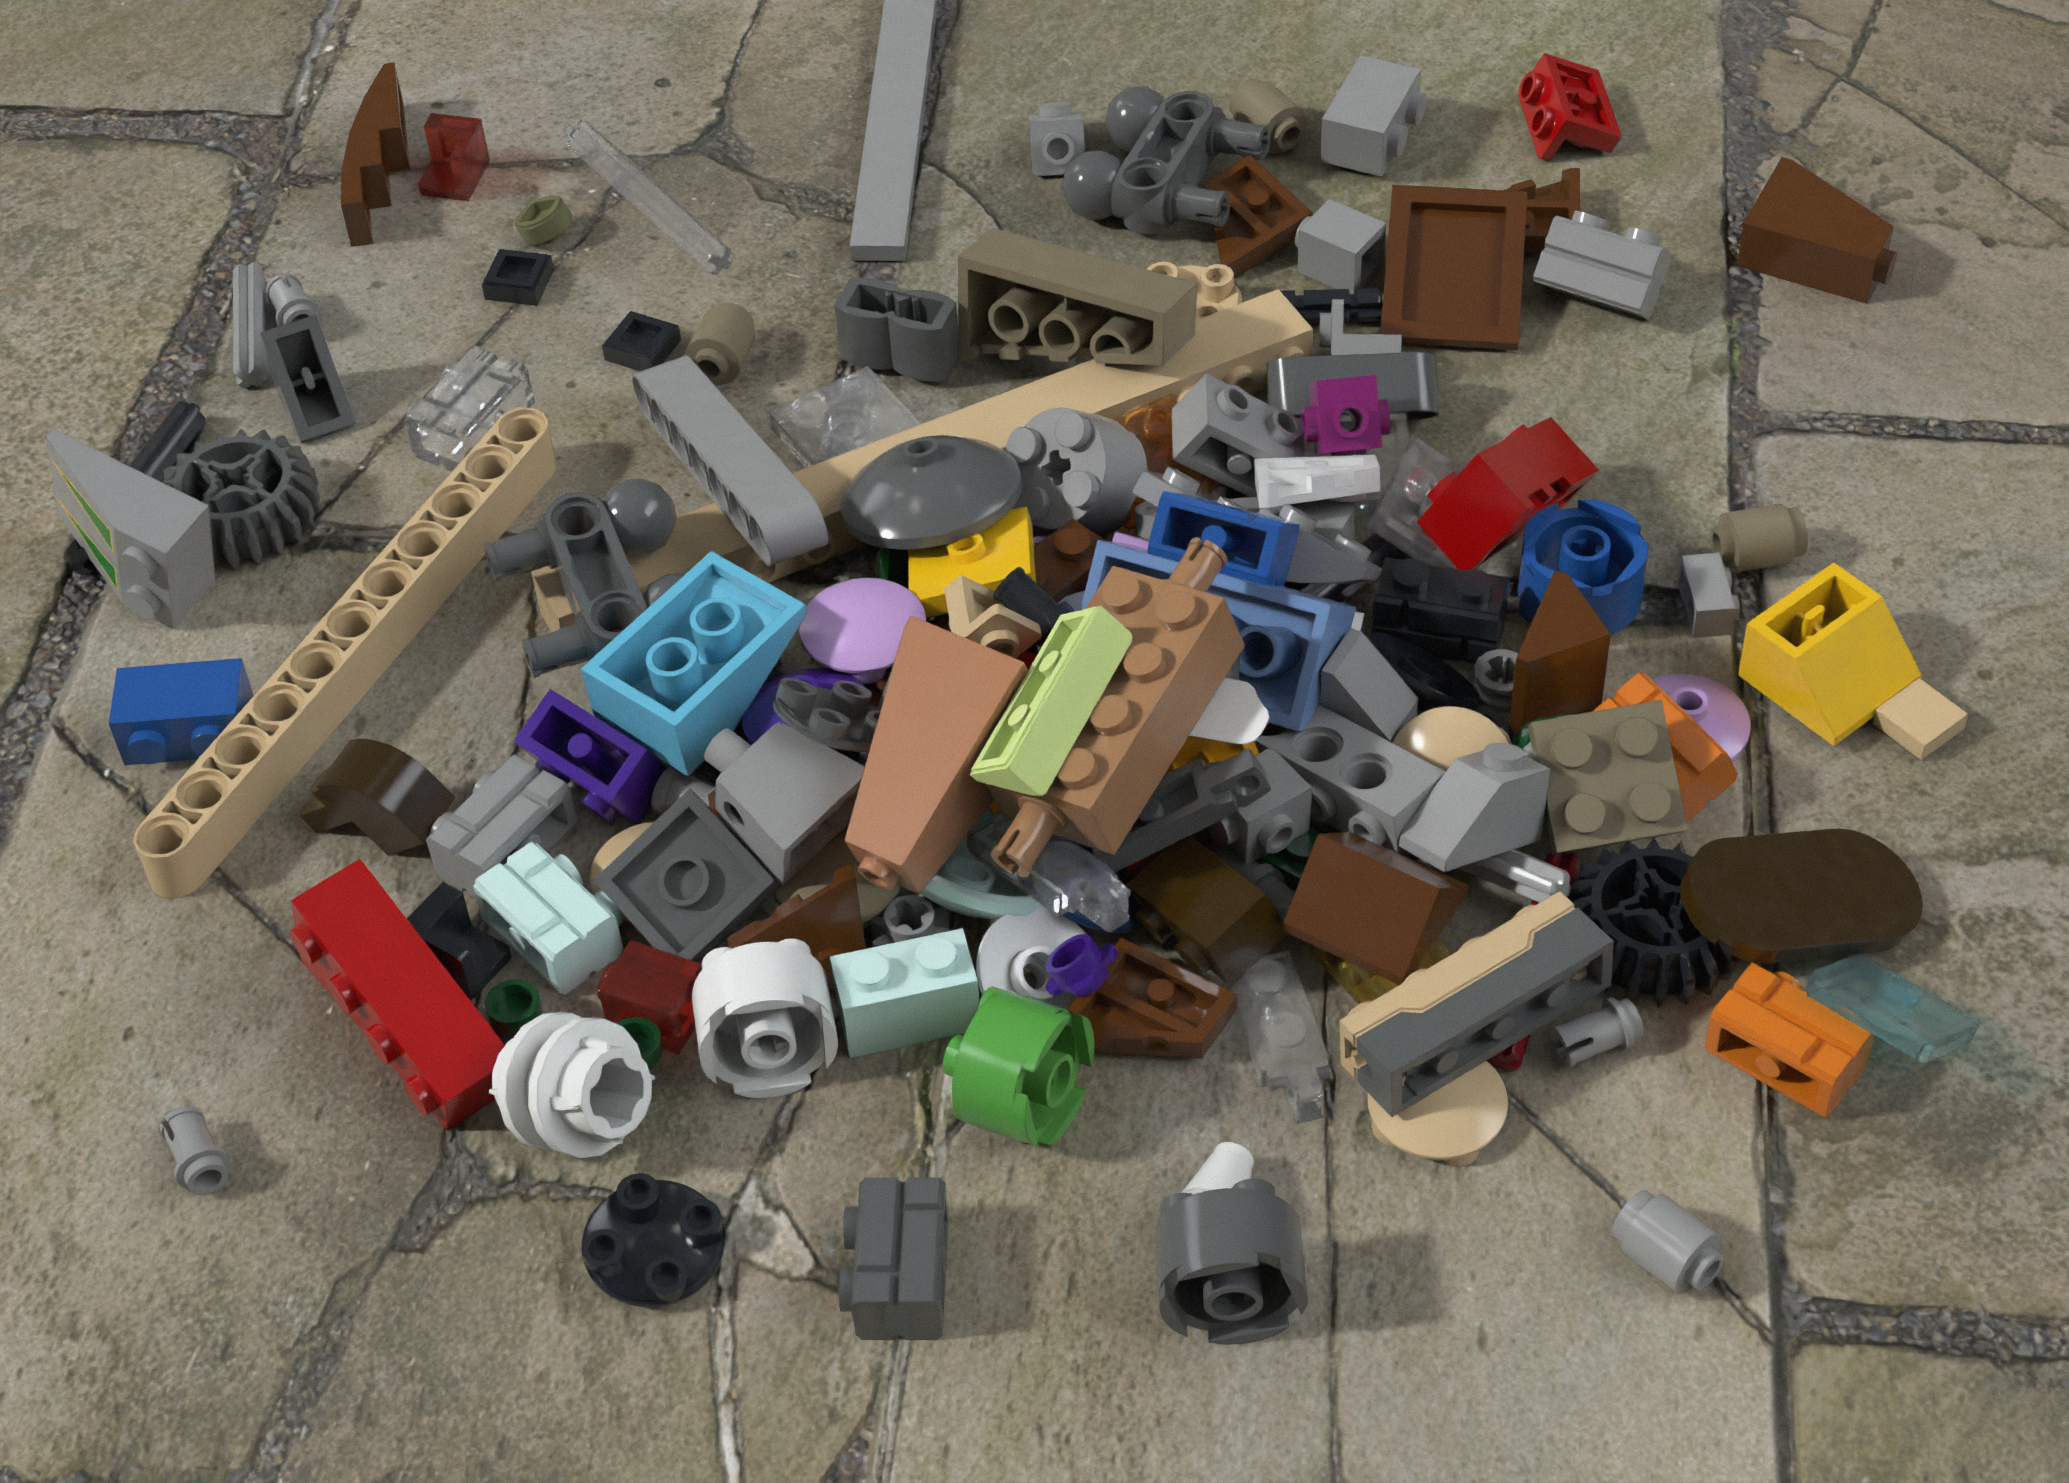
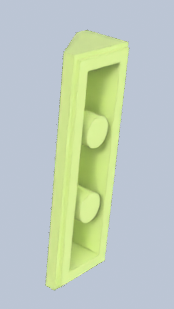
[970,606,1133,796]

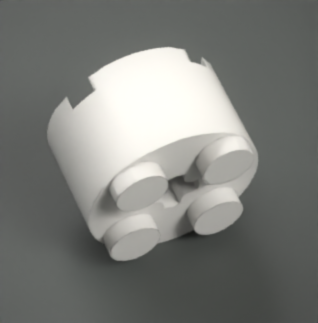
[692,939,838,1098]

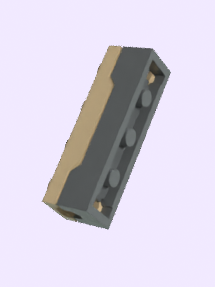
[1339,891,1614,1117]

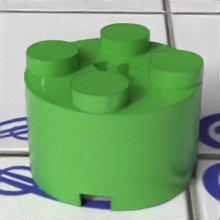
[943,986,1095,1147]

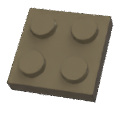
[1528,700,1688,855]

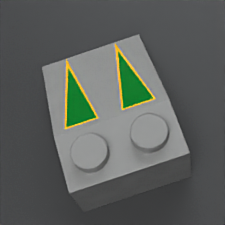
[46,429,215,629]

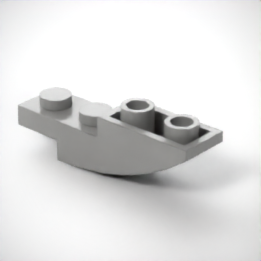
[1132,467,1383,584]

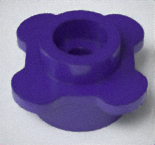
[1046,934,1118,997]

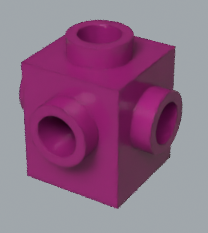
[1301,375,1391,456]

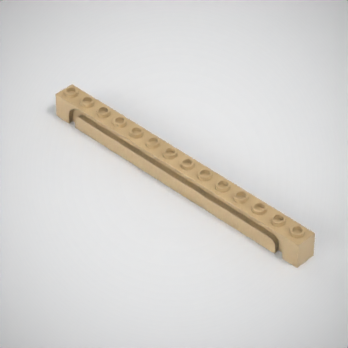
[531,289,1313,633]

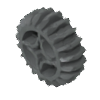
[163,429,320,570]

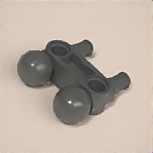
[1062,86,1270,234]
[484,479,685,678]

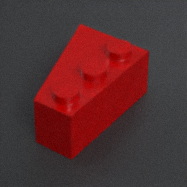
[1416,417,1599,570]

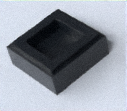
[482,249,554,306]
[602,311,681,371]

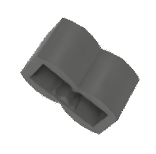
[834,278,958,381]

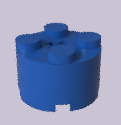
[1518,499,1649,635]

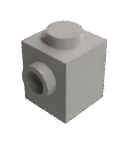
[1295,199,1386,294]
[1207,747,1312,864]

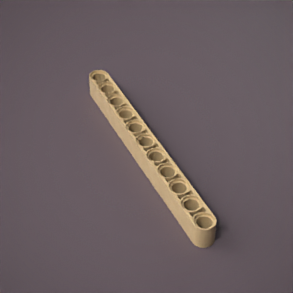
[133,407,557,899]

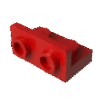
[1518,53,1622,161]

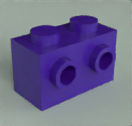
[513,689,667,825]

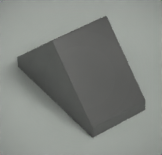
[260,314,356,443]

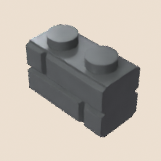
[839,1178,949,1340]

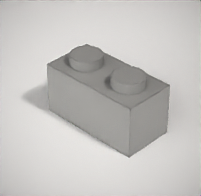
[1677,552,1740,638]

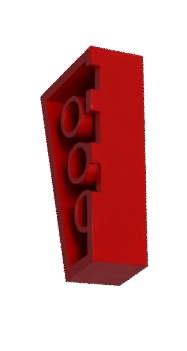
[289,859,505,1131]

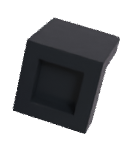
[407,882,512,1000]

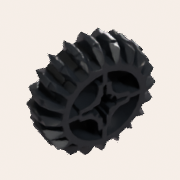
[1567,837,1740,1008]

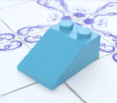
[580,551,807,776]

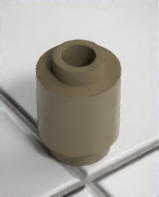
[1229,79,1306,154]
[685,303,756,385]
[1710,504,1808,573]

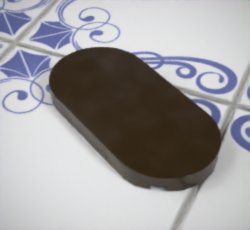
[1680,828,1923,964]

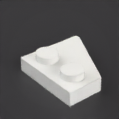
[1254,455,1380,508]

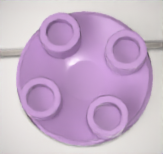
[799,578,926,684]

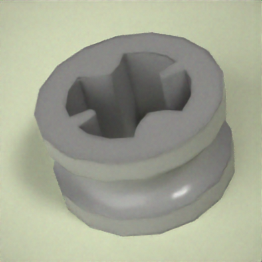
[1473,649,1518,712]

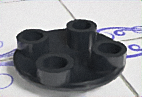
[582,1173,725,1307]

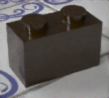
[1126,836,1288,987]

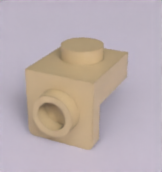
[944,575,1042,658]

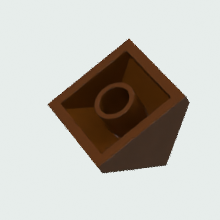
[1509,570,1611,743]
[1283,832,1469,985]

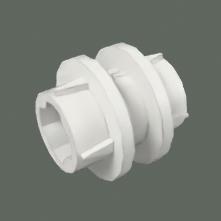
[489,1012,655,1158]

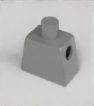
[704,724,865,885]

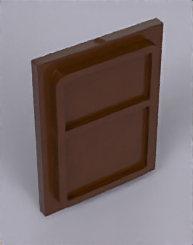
[1380,184,1528,350]

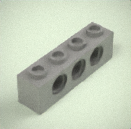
[1254,704,1446,858]

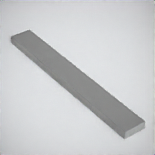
[849,0,938,261]

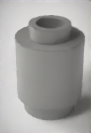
[1611,1190,1724,1294]

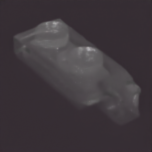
[967,811,1130,933]
[1225,950,1330,1124]

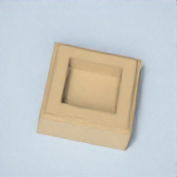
[1873,678,1968,760]

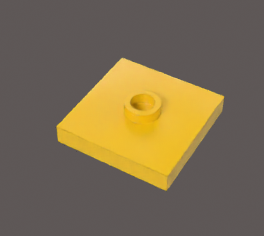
[908,506,1036,619]

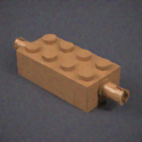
[986,537,1245,877]

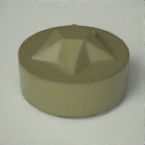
[515,195,572,245]

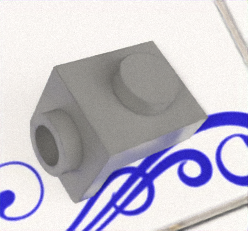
[1028,102,1085,176]
[1319,299,1402,355]

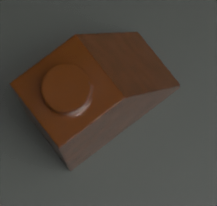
[1737,157,1897,304]

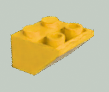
[1738,562,1922,746]

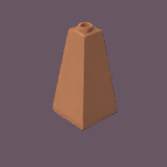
[845,616,1028,894]

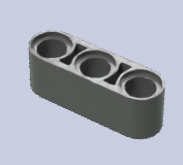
[1267,352,1439,423]

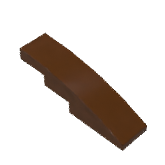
[341,62,410,247]

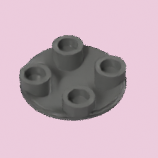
[773,678,881,752]

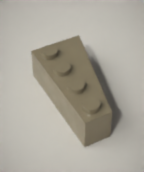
[958,228,1197,366]

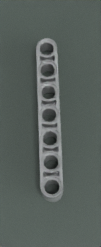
[632,355,828,566]

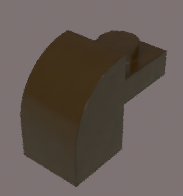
[300,739,456,855]

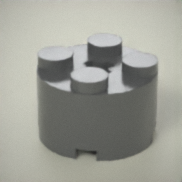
[1155,1178,1308,1345]

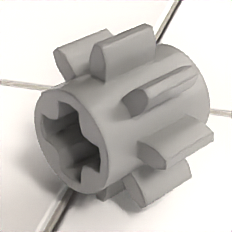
[870,894,950,947]

